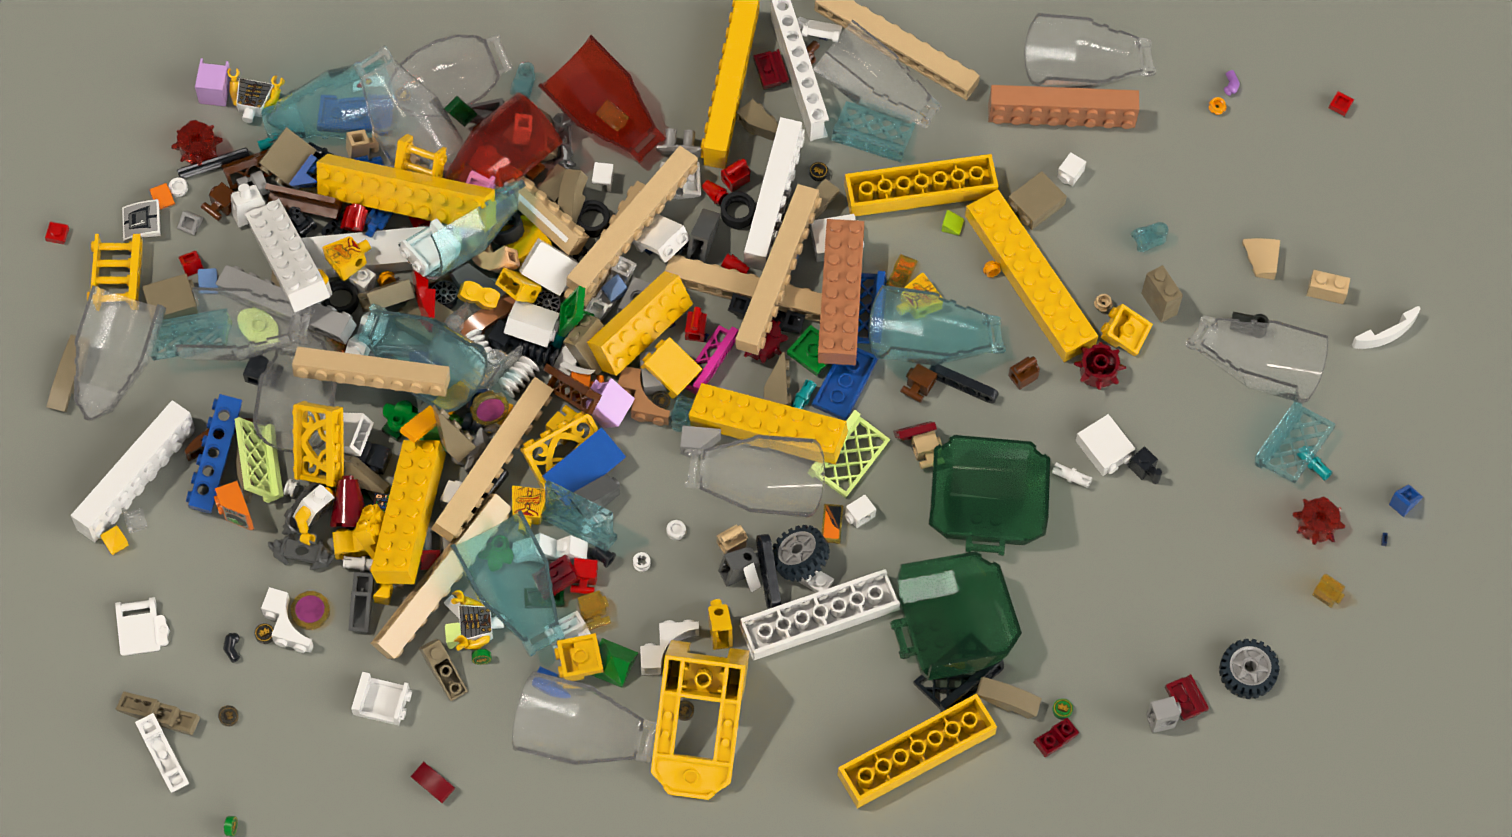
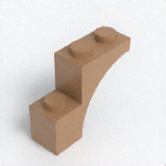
[618,366,670,426]

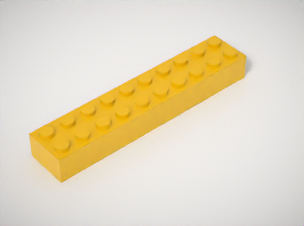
[701,0,760,169]
[316,154,495,232]
[965,190,1098,362]

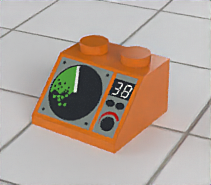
[214,481,254,530]

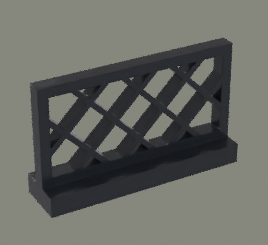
[913,633,1004,712]

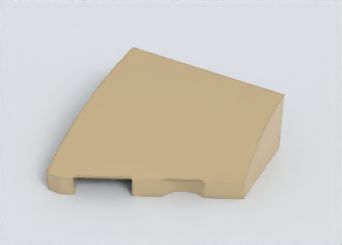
[1242,238,1280,280]

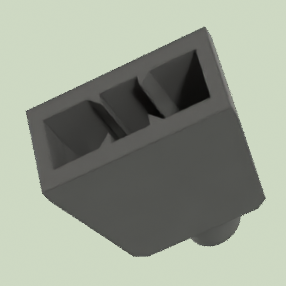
[718,546,759,587]

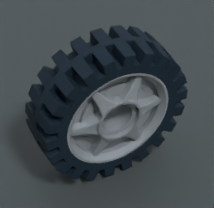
[772,525,830,582]
[1219,639,1280,699]

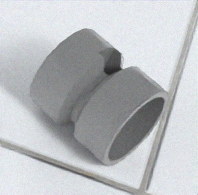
[236,171,269,195]

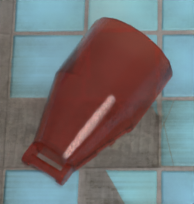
[538,35,666,164]
[443,92,563,188]

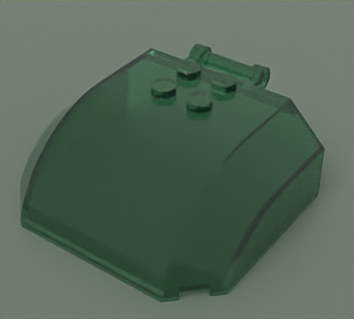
[929,435,1050,556]
[890,551,1022,680]

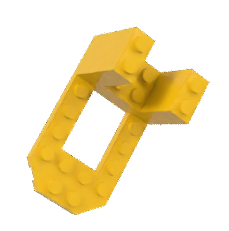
[651,640,750,800]

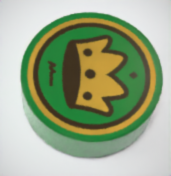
[471,649,492,665]
[1052,699,1073,720]
[224,816,238,837]

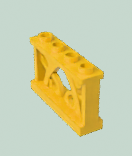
[292,401,344,487]
[520,411,599,489]

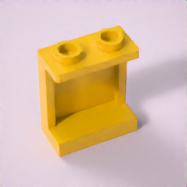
[641,337,702,399]

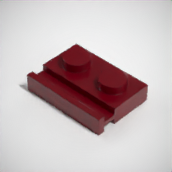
[753,49,789,89]
[893,421,937,441]
[533,555,579,600]
[1165,674,1209,722]

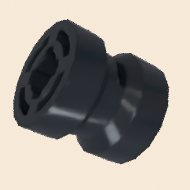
[462,412,487,434]

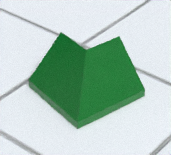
[592,638,638,688]

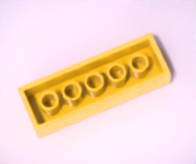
[587,271,693,376]

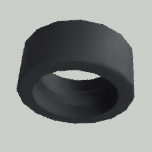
[721,192,756,229]
[576,200,610,237]
[487,211,524,245]
[323,279,359,314]

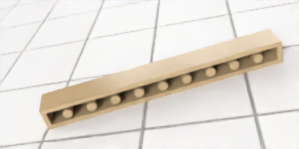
[814,0,980,100]
[566,146,698,297]
[735,184,822,355]
[665,255,822,323]
[431,377,554,542]
[370,493,512,659]

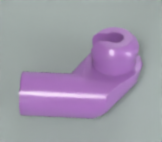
[1224,70,1240,96]

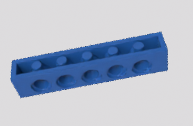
[186,394,242,514]

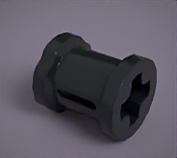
[590,543,616,568]

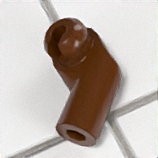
[806,40,820,65]

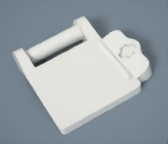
[797,17,843,43]
[115,597,170,656]

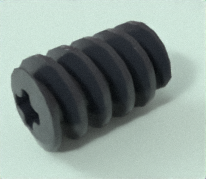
[517,339,560,367]

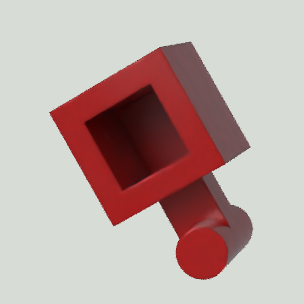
[721,158,751,192]
[340,203,368,233]
[685,307,707,342]
[570,558,598,595]

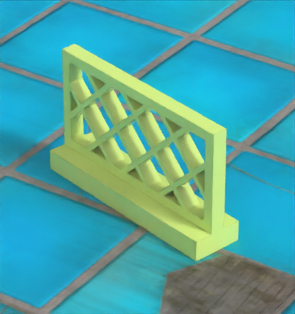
[808,410,890,498]
[235,417,284,503]

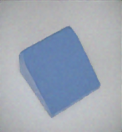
[198,268,218,292]
[601,274,628,303]

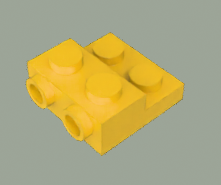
[1100,304,1153,356]
[353,504,385,560]
[554,633,604,683]

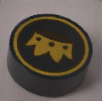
[809,162,828,181]

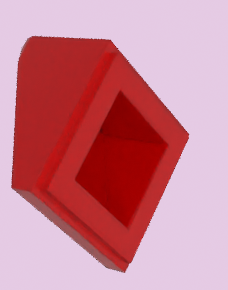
[178,251,204,277]

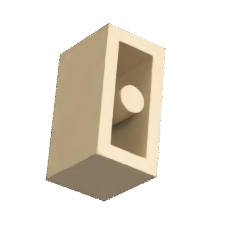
[1306,270,1350,304]

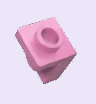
[466,170,496,189]

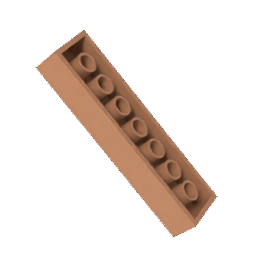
[988,85,1139,129]
[818,219,864,365]

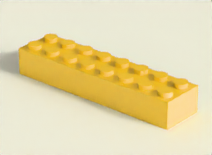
[844,154,999,216]
[688,383,848,465]
[370,440,446,584]
[837,694,997,809]

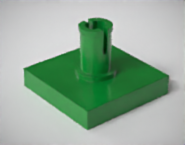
[558,286,595,337]

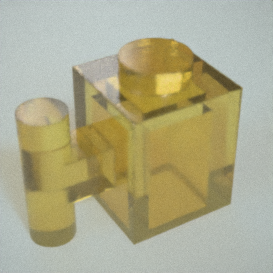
[1312,574,1345,608]
[577,590,611,631]

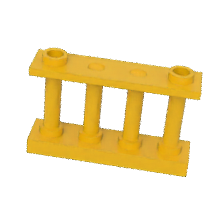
[394,134,447,221]
[87,234,143,310]

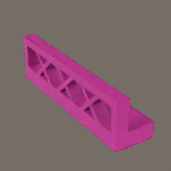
[684,325,739,395]

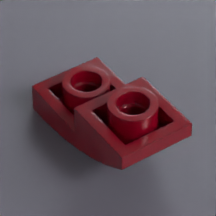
[1033,717,1079,758]
[410,761,455,803]

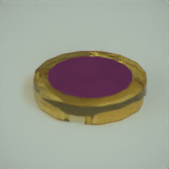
[470,391,509,425]
[290,591,330,630]

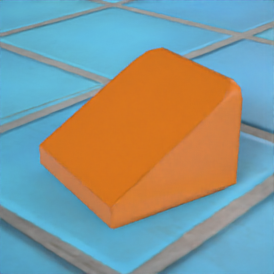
[150,183,175,210]

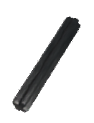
[177,147,250,179]

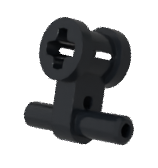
[286,206,317,238]

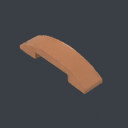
[459,294,532,336]

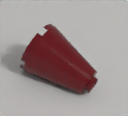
[330,475,365,527]

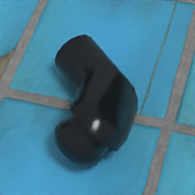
[223,633,240,663]

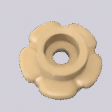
[1094,294,1113,312]

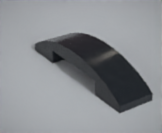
[728,293,806,333]

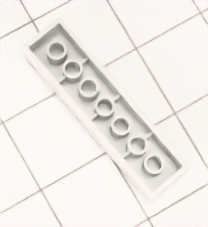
[744,117,805,270]
[245,199,330,312]
[71,400,195,543]

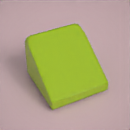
[941,210,964,236]

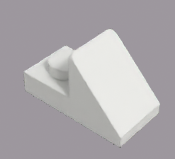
[795,571,834,593]

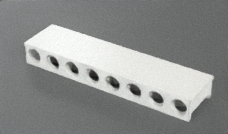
[771,0,829,142]
[301,225,445,278]
[739,569,900,661]

